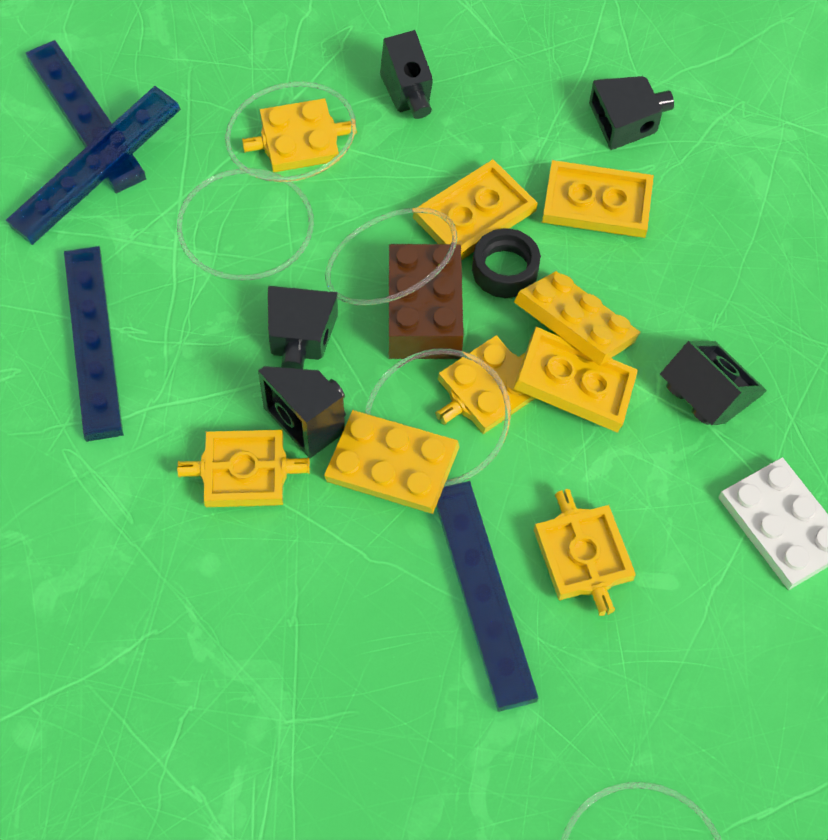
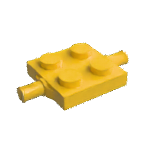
[242,98,357,173]
[435,335,535,434]
[177,430,310,507]
[534,489,636,616]

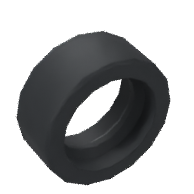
[472,228,541,298]

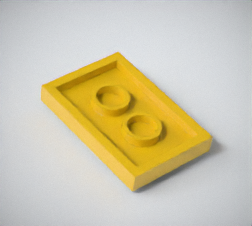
[413,159,538,260]
[542,160,654,238]
[514,271,640,366]
[514,327,638,433]
[324,410,460,514]

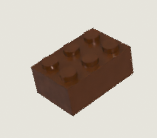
[389,244,464,359]

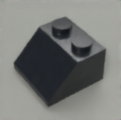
[660,341,767,426]
[258,366,346,458]

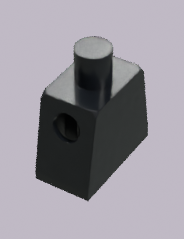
[380,30,433,119]
[589,76,674,150]
[268,286,338,369]

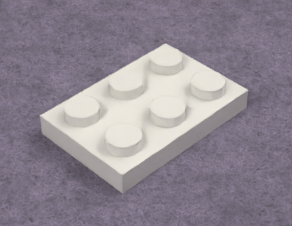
[719,457,828,590]

